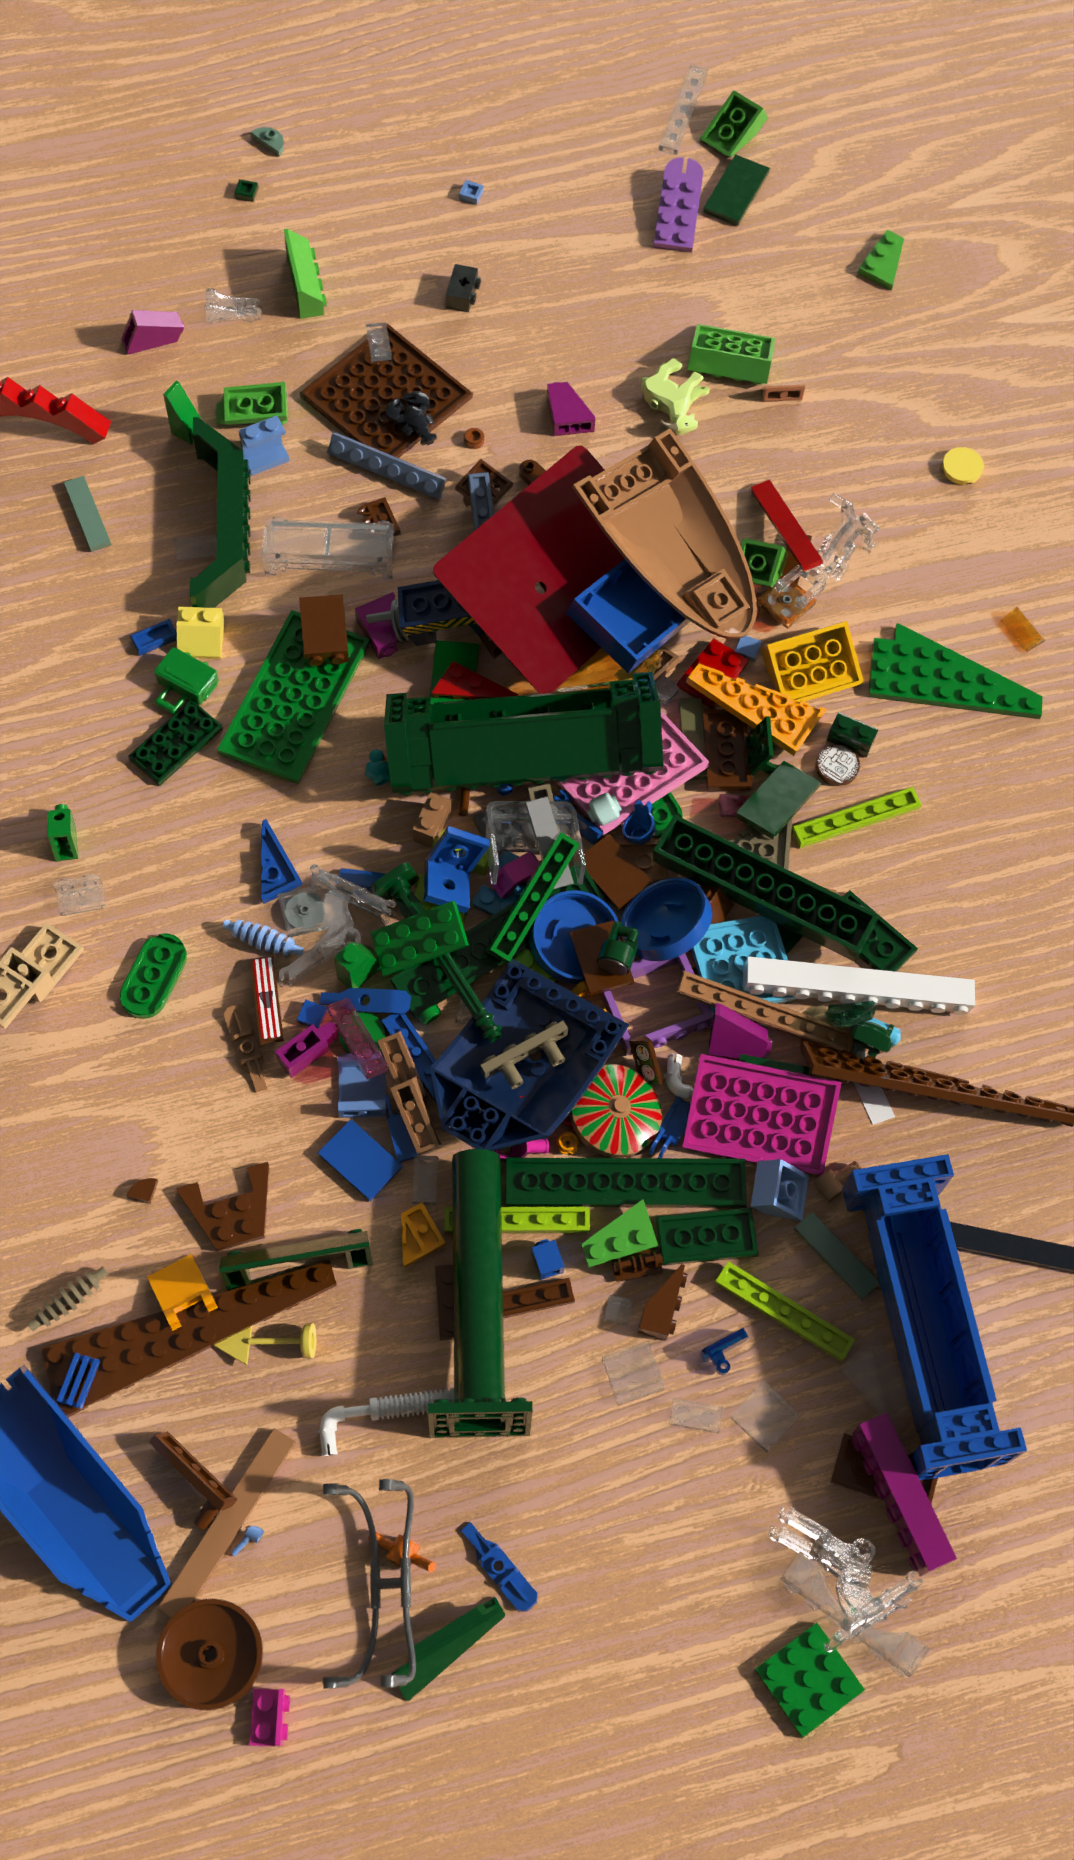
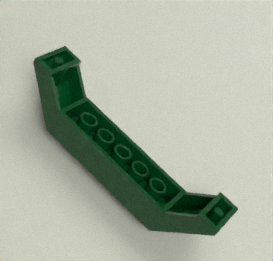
[190,417,251,608]

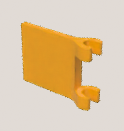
[147,1254,218,1331]

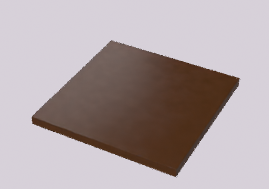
[300,323,473,458]

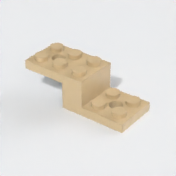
[0,923,84,1029]

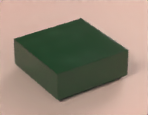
[234,179,259,202]

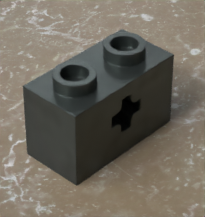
[446,264,481,312]

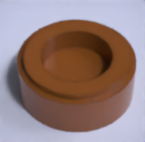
[464,428,484,449]

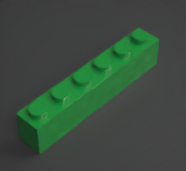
[486,832,580,963]

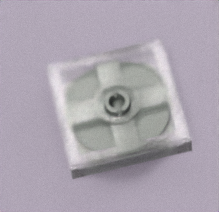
[278,885,332,938]

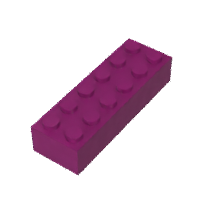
[851,1413,957,1577]

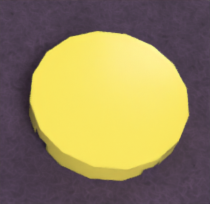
[942,447,984,485]

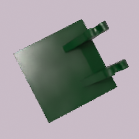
[746,716,777,776]

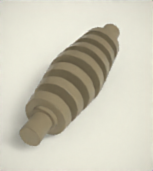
[27,1266,108,1331]

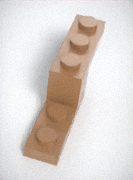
[378,1031,441,1154]

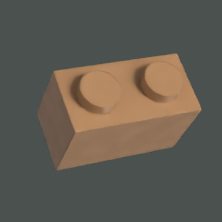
[413,792,451,848]

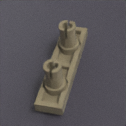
[481,1021,568,1089]

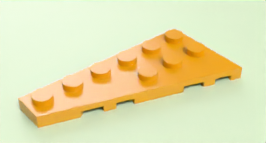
[686,664,827,756]

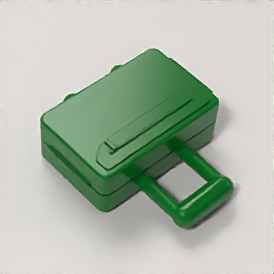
[154,647,219,714]

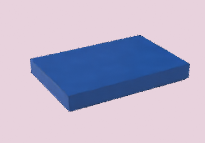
[318,1119,403,1202]

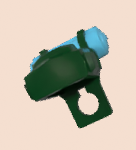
[850,1011,901,1057]

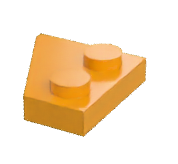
[401,1202,446,1268]

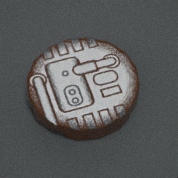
[816,744,860,786]

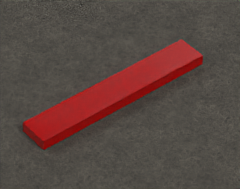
[751,479,823,572]

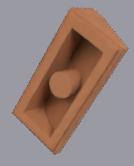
[761,384,805,402]

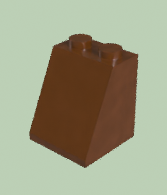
[299,594,349,666]

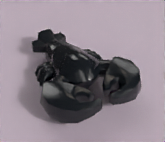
[385,391,437,446]

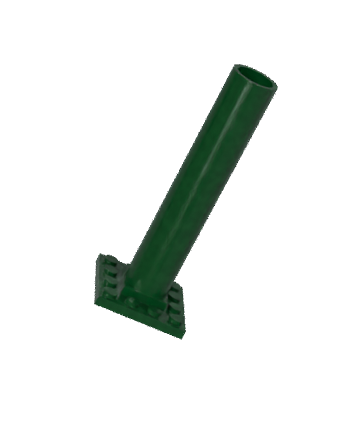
[428,1149,533,1438]

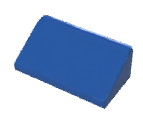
[337,868,386,894]

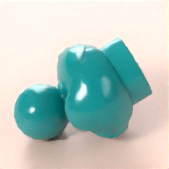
[365,749,390,786]

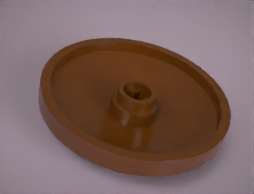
[156,1599,263,1711]

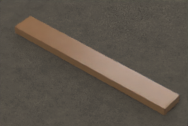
[675,970,854,1053]
[158,1428,296,1618]

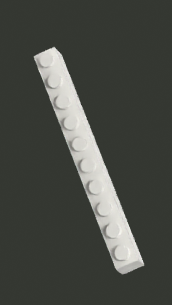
[743,957,975,1015]

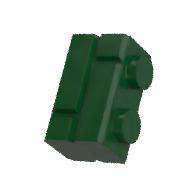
[827,712,879,758]

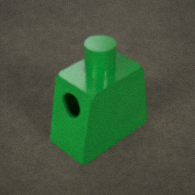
[47,804,79,862]

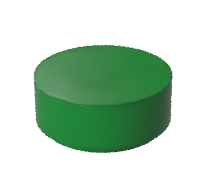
[418,1005,442,1025]

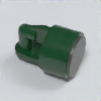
[596,921,639,975]

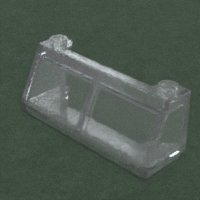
[261,517,395,579]

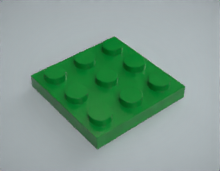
[754,1622,865,1738]

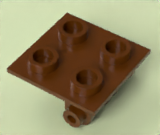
[611,1226,663,1282]

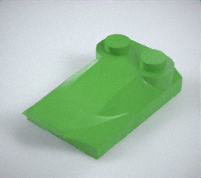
[216,382,288,425]

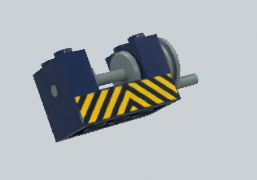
[366,580,486,646]

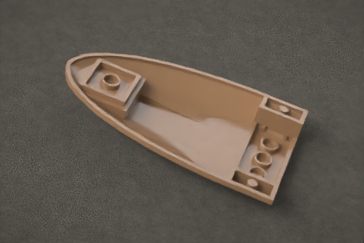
[572,429,757,639]

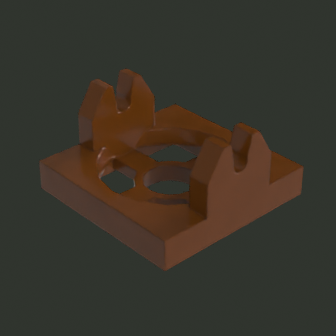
[455,459,514,508]

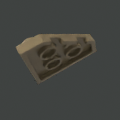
[729,818,792,870]

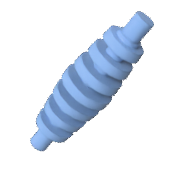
[222,919,304,957]

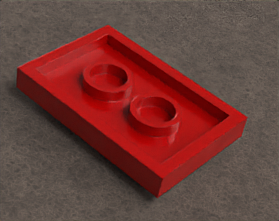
[677,638,749,709]

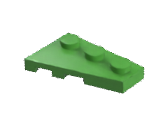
[858,229,904,291]
[581,1200,658,1268]

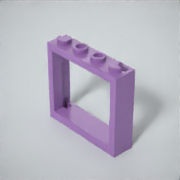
[599,953,713,1056]

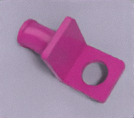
[494,1139,549,1161]

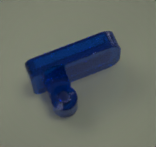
[700,1328,749,1375]

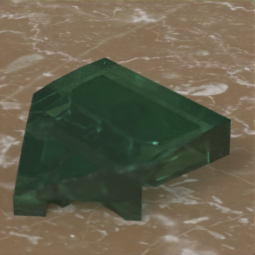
[825,1001,876,1027]

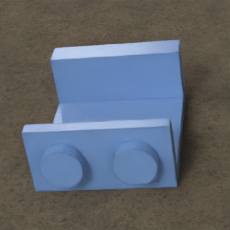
[238,416,289,476]
[337,1053,387,1118]

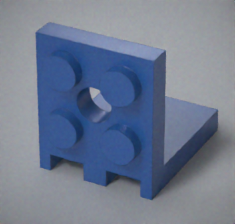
[424,826,490,913]

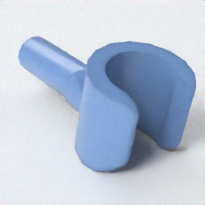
[231,1526,264,1556]

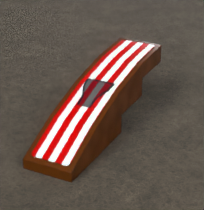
[251,956,284,1045]

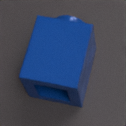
[531,1239,565,1281]

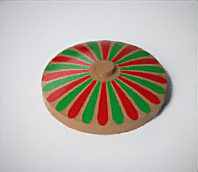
[569,1064,662,1158]

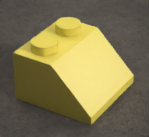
[177,607,225,659]

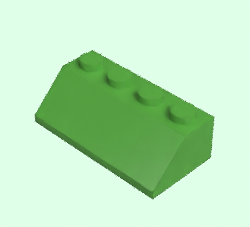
[283,229,327,319]

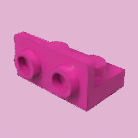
[250,1689,290,1747]

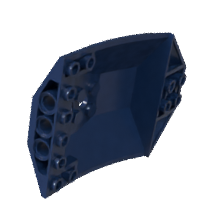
[430,959,629,1151]

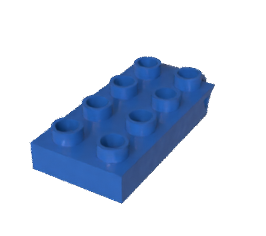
[566,559,691,674]

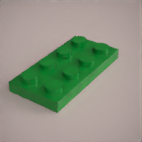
[370,901,469,976]

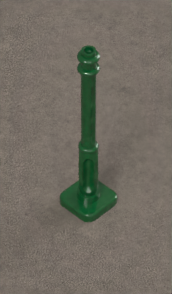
[370,862,502,1043]

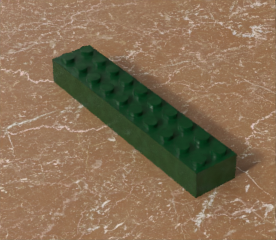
[653,814,879,962]

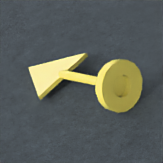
[214,1323,316,1365]

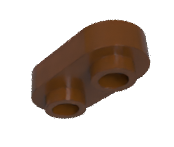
[519,460,546,485]

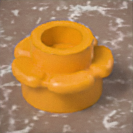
[556,1132,580,1154]

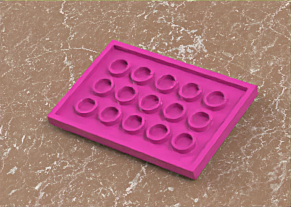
[682,1054,842,1175]

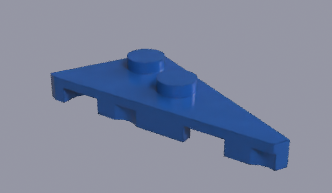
[261,819,302,904]

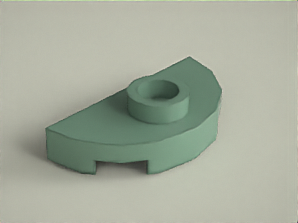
[251,127,284,156]

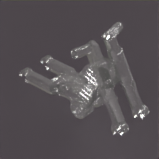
[773,493,879,609]
[278,864,396,987]
[769,1507,923,1653]

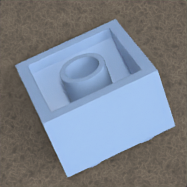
[751,1159,809,1221]

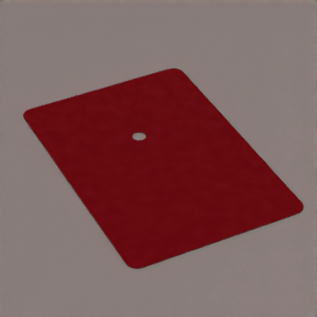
[433,446,624,694]

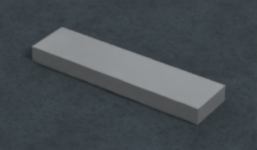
[525,796,574,890]

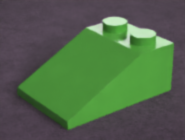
[700,90,768,158]

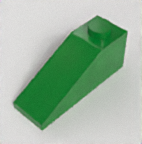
[163,381,201,445]

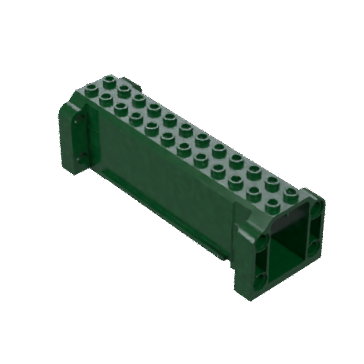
[384,672,663,795]

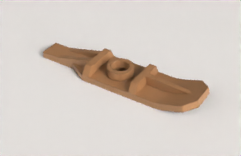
[224,1004,267,1093]

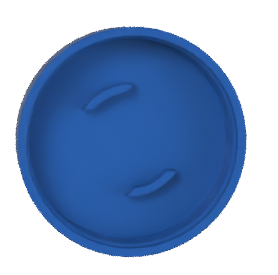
[621,878,712,961]
[529,890,622,984]

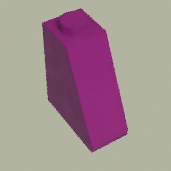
[121,310,184,354]
[547,382,595,436]
[355,592,398,659]
[709,1003,772,1058]

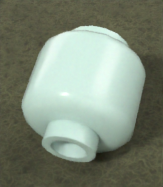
[587,792,622,826]

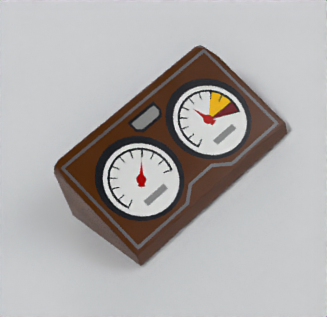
[629,1035,663,1085]

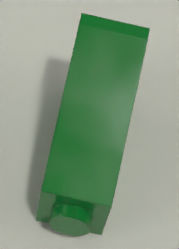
[334,942,381,989]

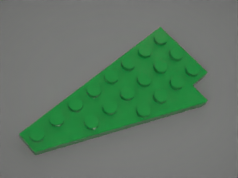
[868,623,1043,719]

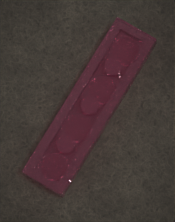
[327,998,388,1080]

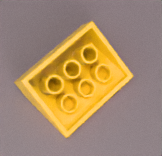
[760,621,864,702]

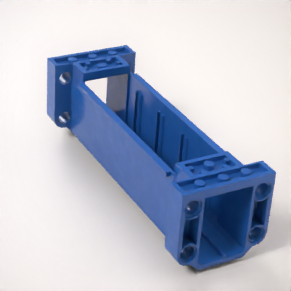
[842,1154,1027,1480]

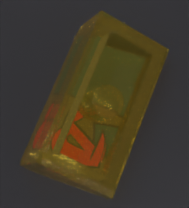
[1000,607,1045,652]

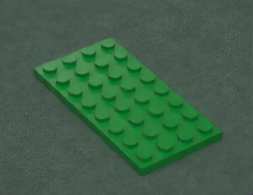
[217,610,370,784]

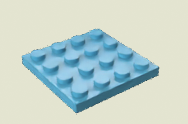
[691,916,797,1015]

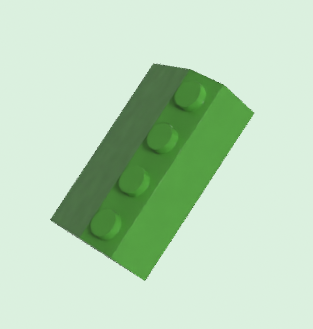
[687,324,776,385]

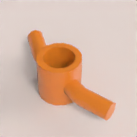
[368,1532,436,1572]

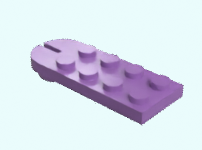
[653,157,703,252]

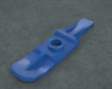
[320,988,411,1014]
[461,1522,538,1612]

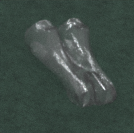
[205,288,262,324]

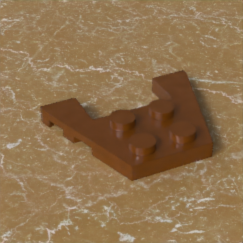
[177,1162,270,1252]

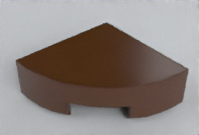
[127,1178,158,1204]

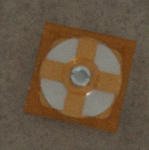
[756,575,817,629]

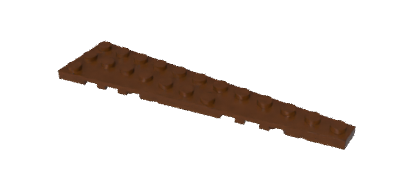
[799,1039,1074,1127]
[41,1261,337,1417]

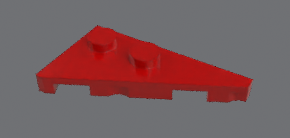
[432,661,519,700]

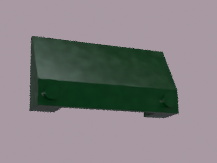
[219,1229,373,1291]

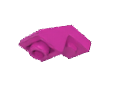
[489,851,540,899]

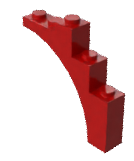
[0,377,111,444]

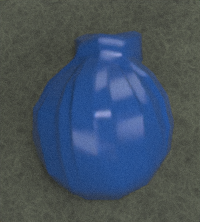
[622,800,656,845]

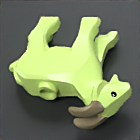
[640,358,710,436]

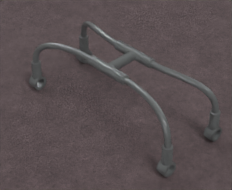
[323,1479,416,1689]

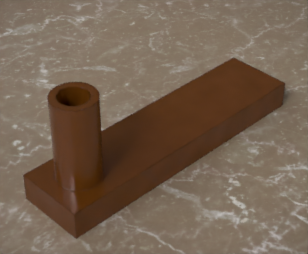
[149,1432,237,1530]

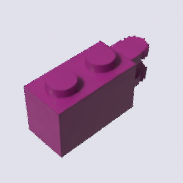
[275,1022,338,1078]

